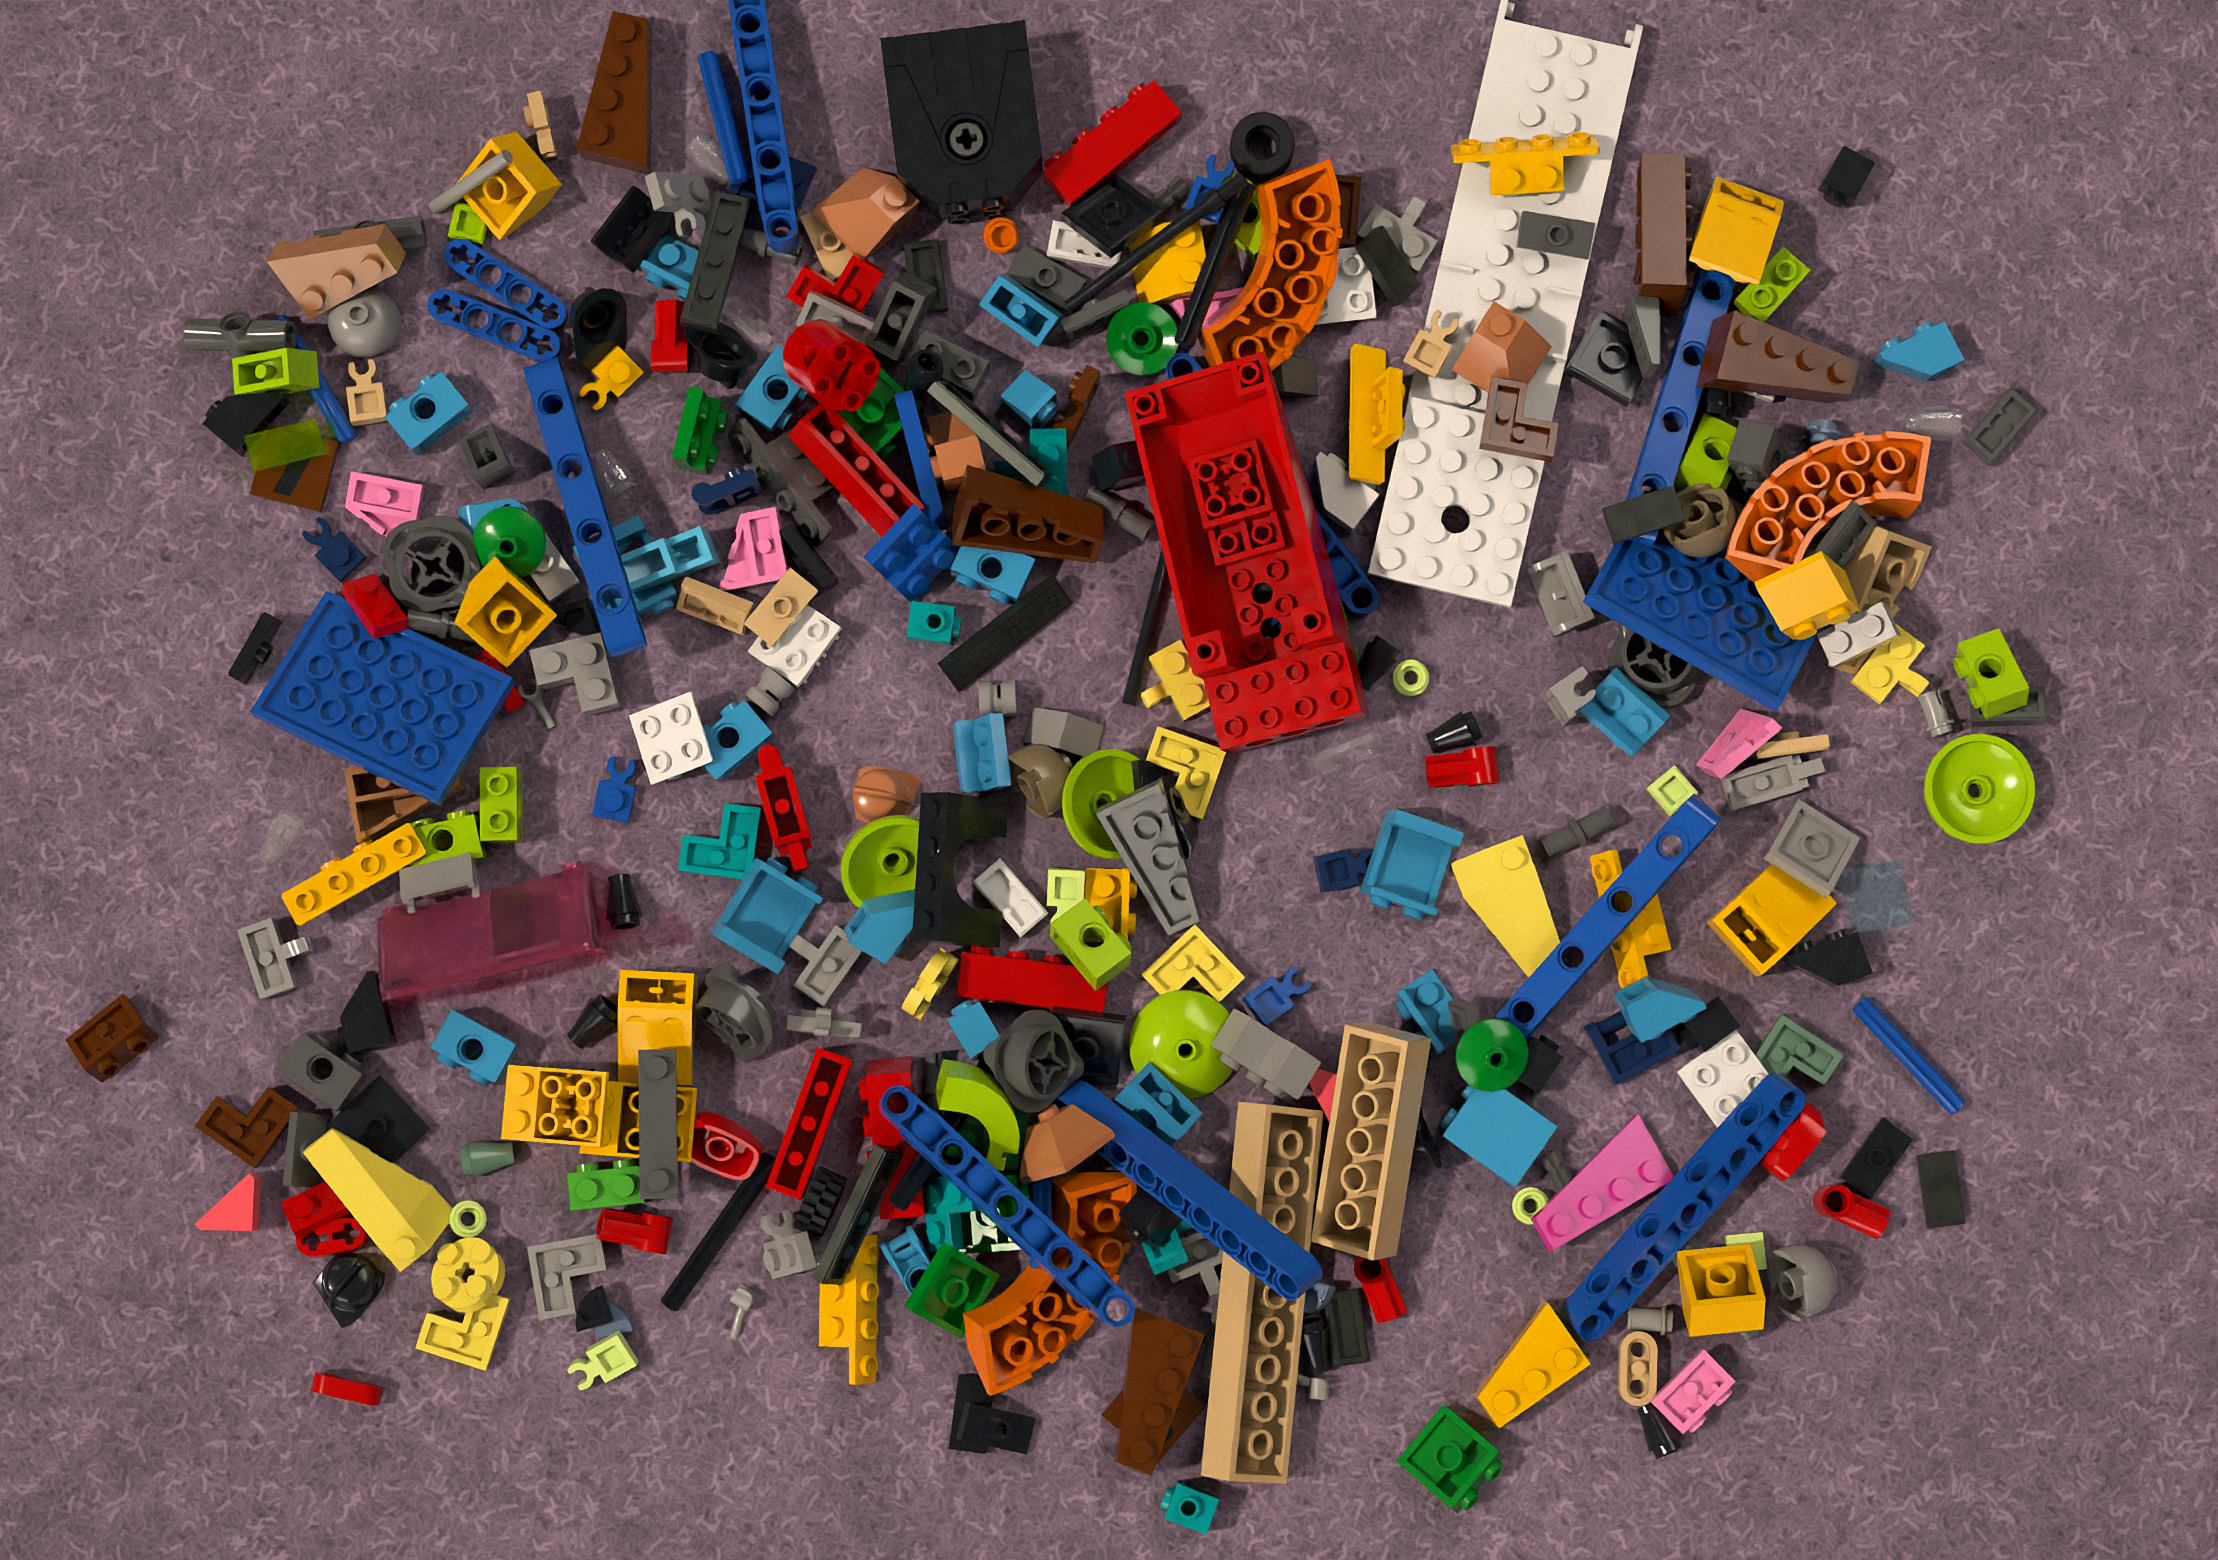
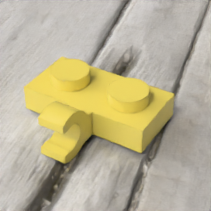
[1850,624,1929,704]
[1140,639,1210,721]

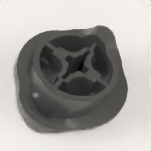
[384,515,481,612]
[1608,625,1701,708]
[695,963,777,1062]
[983,1010,1084,1113]

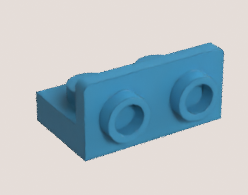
[640,234,699,301]
[1578,667,1670,757]
[953,713,1011,794]
[1394,969,1456,1055]

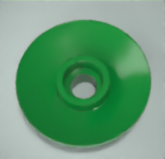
[1106,302,1178,375]
[473,507,546,577]
[1455,1018,1528,1092]

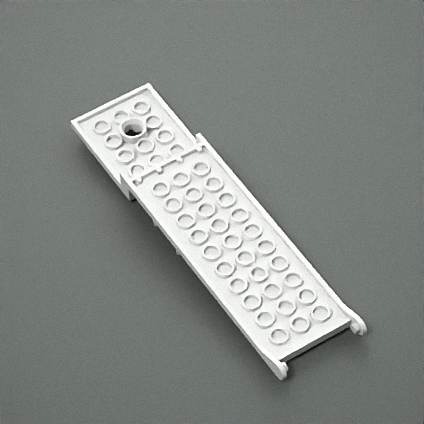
[1367,0,1643,608]

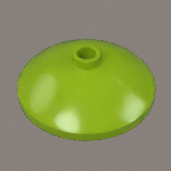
[1923,734,2035,844]
[1062,749,1140,859]
[840,815,919,908]
[1129,990,1233,1099]

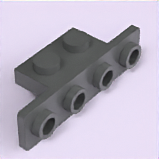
[728,418,835,547]

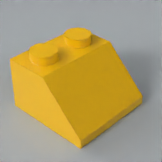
[457,131,562,240]
[1129,220,1206,305]
[1754,551,1860,641]
[455,556,557,668]
[1677,1244,1766,1337]

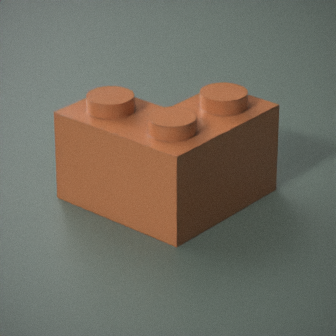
[922,411,986,492]

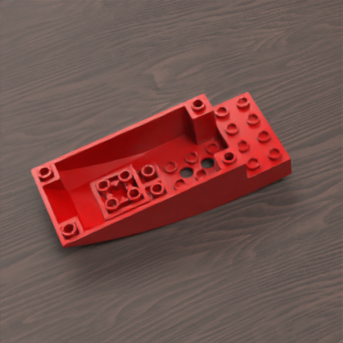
[1124,351,1370,754]

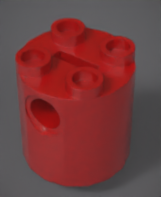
[782,319,881,411]

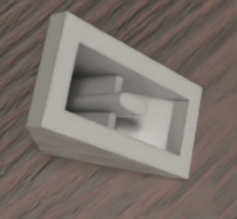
[1024,707,1104,758]

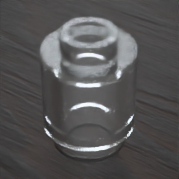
[1906,404,1962,441]

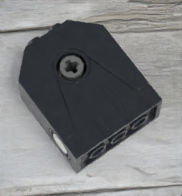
[880,20,1043,224]

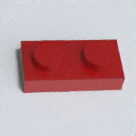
[342,573,408,639]
[280,1181,351,1238]

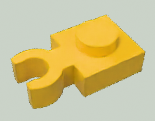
[578,346,644,411]

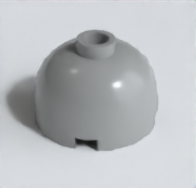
[328,286,401,358]
[1766,1244,1837,1321]

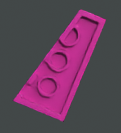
[1531,1114,1674,1251]

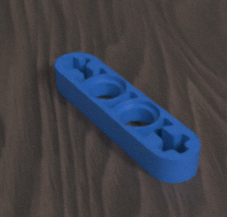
[444,239,568,331]
[427,289,562,363]
[894,389,947,527]

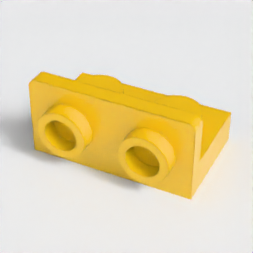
[1084,868,1137,942]

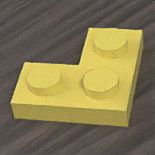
[1146,726,1226,820]
[1141,924,1245,1002]
[415,1293,511,1371]

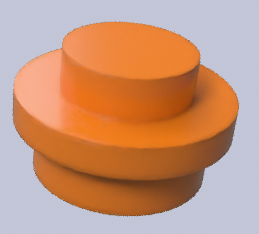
[983,217,1019,254]

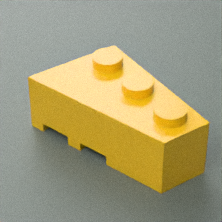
[1474,1301,1590,1428]

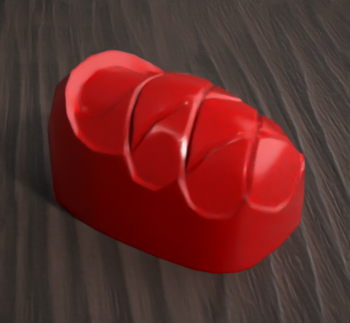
[1760,1102,1827,1181]
[691,1111,762,1180]

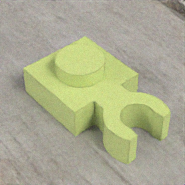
[1047,868,1086,923]
[567,1330,639,1390]

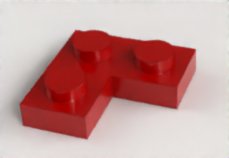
[786,253,885,313]

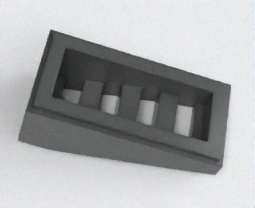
[1624,296,1661,379]

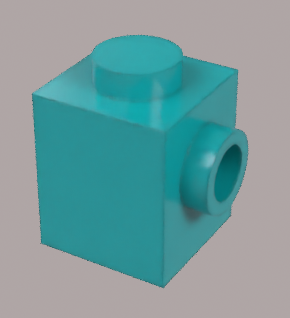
[906,601,962,647]
[1160,1481,1219,1534]

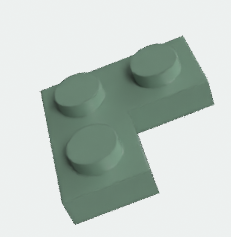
[1754,1014,1844,1086]

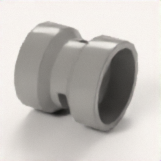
[744,666,795,717]
[979,680,1017,717]

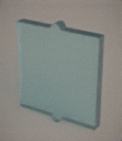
[1839,859,1913,934]

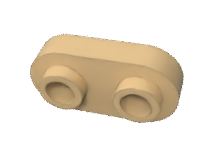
[1618,1331,1658,1406]

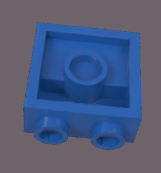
[863,504,959,603]

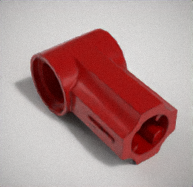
[651,299,690,372]
[1425,746,1500,788]
[1813,1184,1891,1240]
[596,1208,674,1255]
[1354,1256,1408,1323]

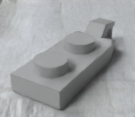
[1720,755,1825,812]

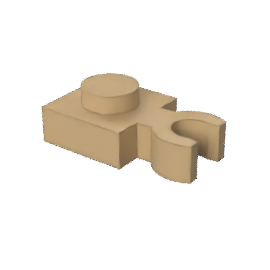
[523,91,558,160]
[1403,310,1459,380]
[346,359,388,426]

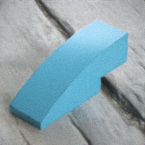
[615,526,720,599]

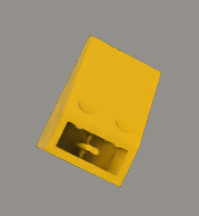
[1689,176,1784,285]
[1706,864,1837,977]
[618,970,699,1086]
[501,1065,609,1147]
[579,1081,698,1162]

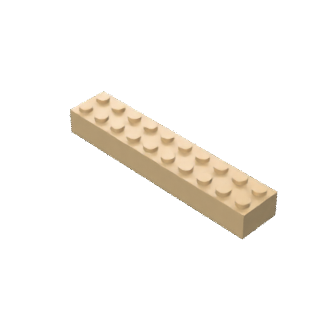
[1201,1102,1323,1484]

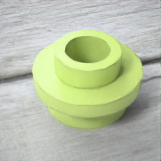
[1393,660,1429,696]
[1512,1187,1548,1224]
[449,1200,487,1238]

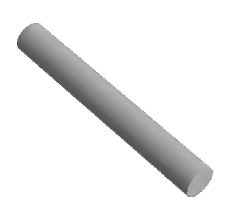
[429,150,513,214]

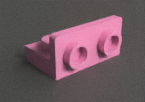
[1650,1348,1736,1434]

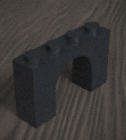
[912,792,1008,948]

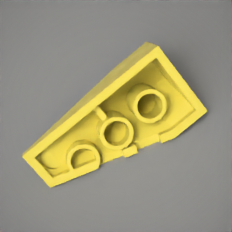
[1450,835,1567,978]
[303,1128,452,1272]

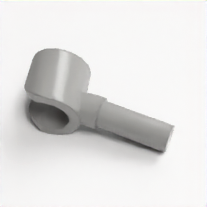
[518,679,556,730]
[729,1284,755,1339]
[1297,1374,1329,1400]

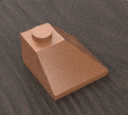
[811,167,920,259]
[1452,301,1552,393]
[1019,1104,1116,1184]

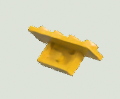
[1451,132,1599,196]
[1349,343,1406,485]
[281,823,427,926]
[1590,849,1672,989]
[819,1235,880,1385]

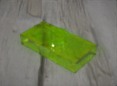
[244,418,325,471]

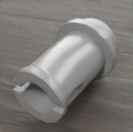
[1917,689,1955,738]
[1627,1306,1673,1336]

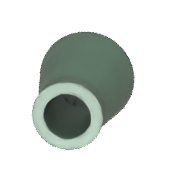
[459,1141,514,1178]

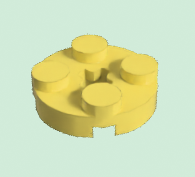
[901,948,959,1021]
[431,1237,505,1313]

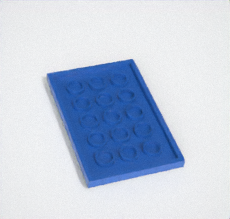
[1583,490,1820,712]
[250,591,516,806]

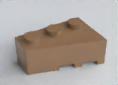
[267,224,406,319]
[344,767,466,843]

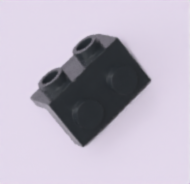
[591,186,675,273]

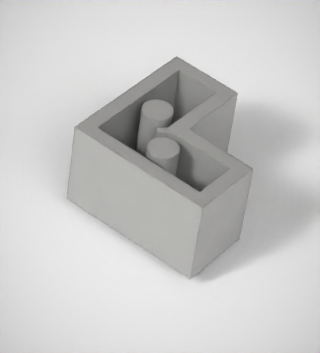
[529,632,622,716]
[1211,1008,1322,1100]

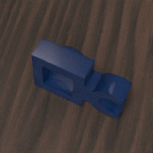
[302,517,367,583]
[1313,848,1374,892]

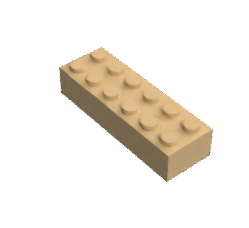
[1311,1021,1431,1261]

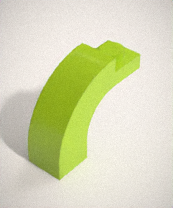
[935,1059,1020,1171]

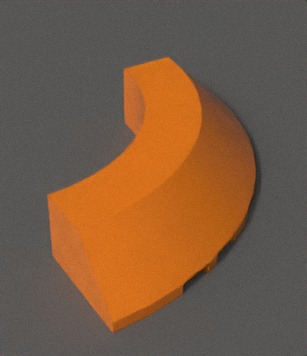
[1198,158,1343,371]
[1725,431,1931,582]
[963,1172,1137,1396]

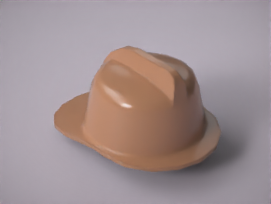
[853,766,922,824]

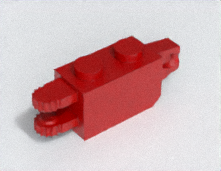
[755,743,813,873]

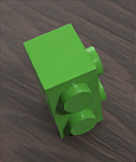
[567,1159,649,1211]

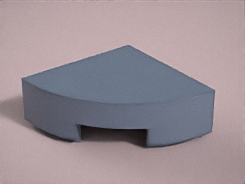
[1303,1282,1335,1316]
[594,1303,634,1338]

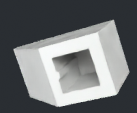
[1314,452,1379,534]

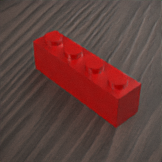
[1043,80,1182,208]
[787,403,925,537]
[956,946,1107,1012]
[765,1047,854,1200]

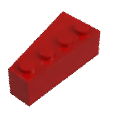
[859,1056,925,1220]

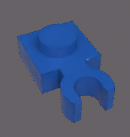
[1184,154,1234,224]
[592,756,636,823]
[1242,967,1311,1027]

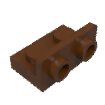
[65,994,159,1083]

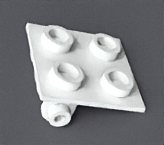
[1315,247,1376,325]
[748,605,842,688]
[629,692,714,785]
[1677,1030,1769,1128]

